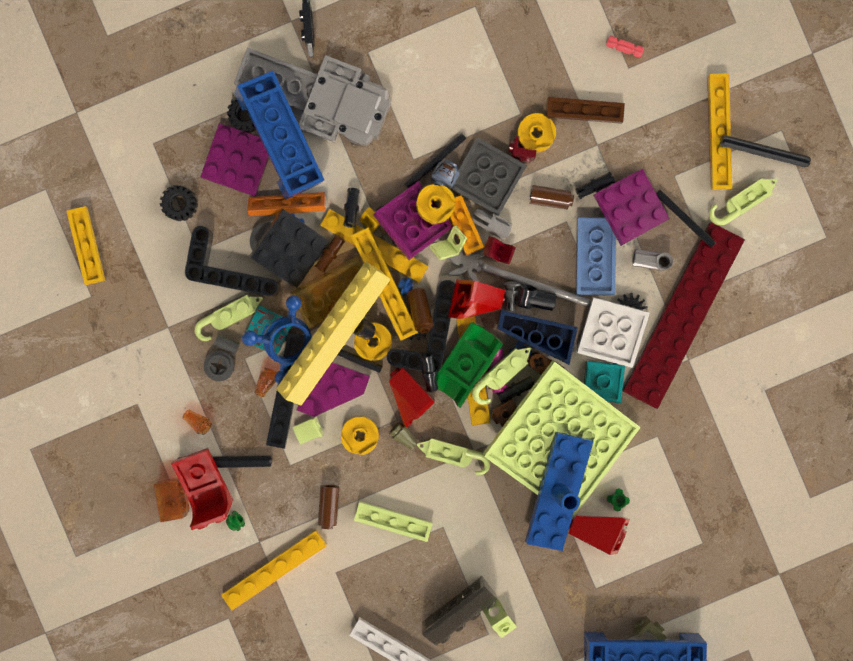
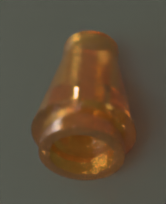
[254,368,277,397]
[182,409,212,435]

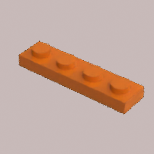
[247,192,326,216]

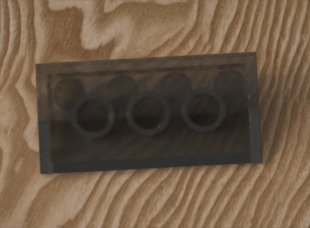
[422,576,497,646]

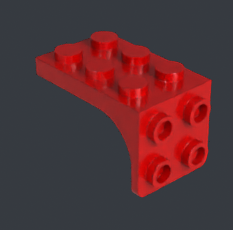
[171,448,233,530]

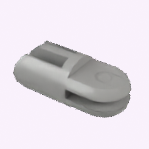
[472,209,512,239]

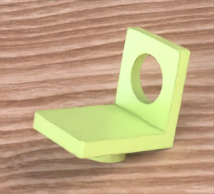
[429,226,467,260]
[293,417,324,445]
[482,599,517,638]

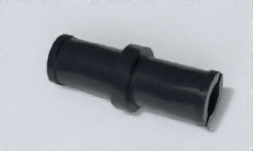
[575,172,615,200]
[343,188,360,228]
[421,352,438,392]
[497,376,535,403]

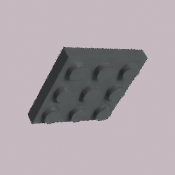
[450,137,527,216]

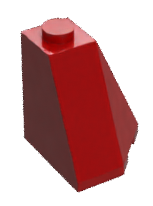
[448,279,505,319]
[389,367,435,427]
[568,516,630,555]

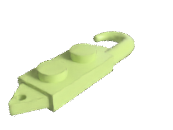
[709,178,777,225]
[195,295,263,341]
[472,348,531,405]
[416,438,490,475]

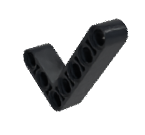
[185,226,281,296]
[387,280,455,372]

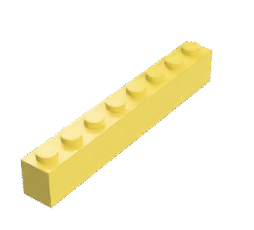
[276,262,390,405]

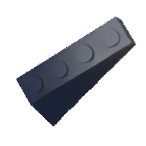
[496,310,578,365]

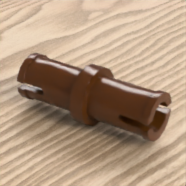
[315,234,346,273]

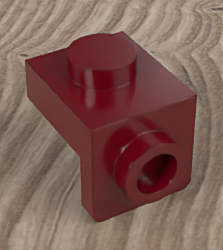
[509,136,537,163]
[482,236,516,265]

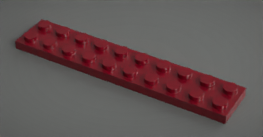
[622,222,745,409]

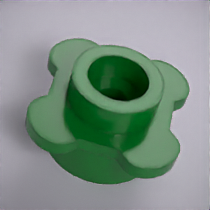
[607,488,630,512]
[226,511,245,531]

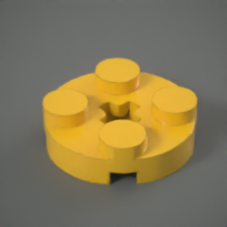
[517,113,556,153]
[416,184,455,225]
[354,323,392,361]
[341,416,379,455]

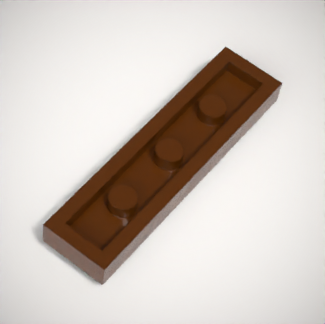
[546,97,625,124]

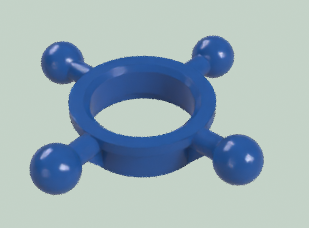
[242,295,312,384]

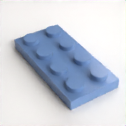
[576,218,616,295]

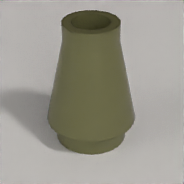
[389,422,418,450]

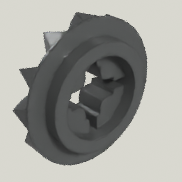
[204,351,235,381]

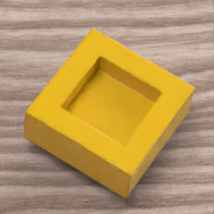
[359,207,380,233]

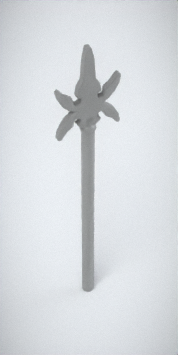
[431,241,592,307]

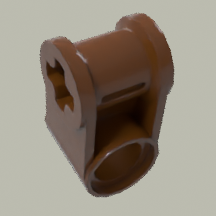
[527,353,565,375]

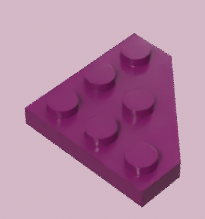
[297,362,370,417]

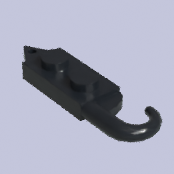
[299,0,315,57]

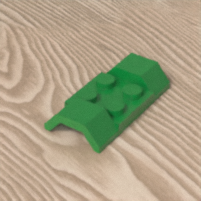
[436,322,503,408]

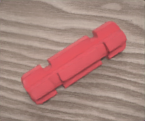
[606,36,644,58]

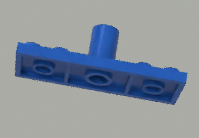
[525,431,594,551]

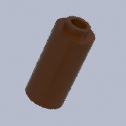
[529,185,574,210]
[407,288,434,333]
[318,485,339,530]

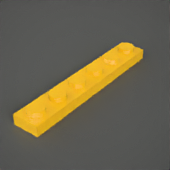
[708,73,732,190]
[320,209,429,283]
[351,227,418,341]
[456,316,491,426]
[221,529,327,611]

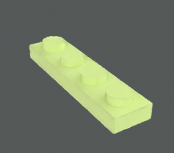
[354,501,433,542]

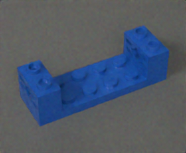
[234,71,324,200]
[584,632,707,661]

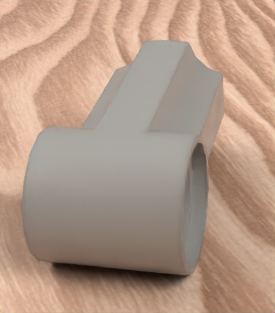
[632,249,673,271]

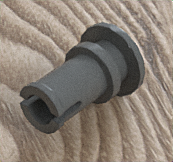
[502,281,521,311]

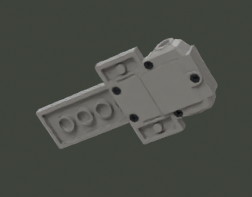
[234,47,391,146]

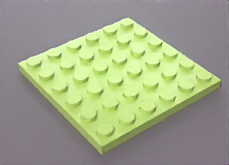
[482,360,641,519]

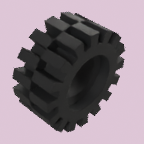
[227,98,256,132]
[160,185,198,221]

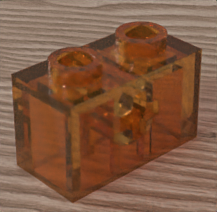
[154,478,189,522]

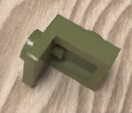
[633,616,667,640]

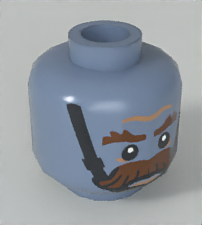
[431,160,459,189]

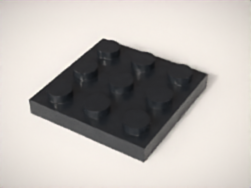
[249,208,329,288]

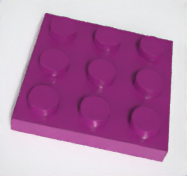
[200,123,269,197]
[593,169,670,246]
[373,182,453,260]

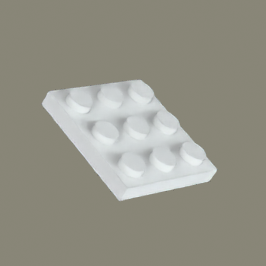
[577,297,650,368]

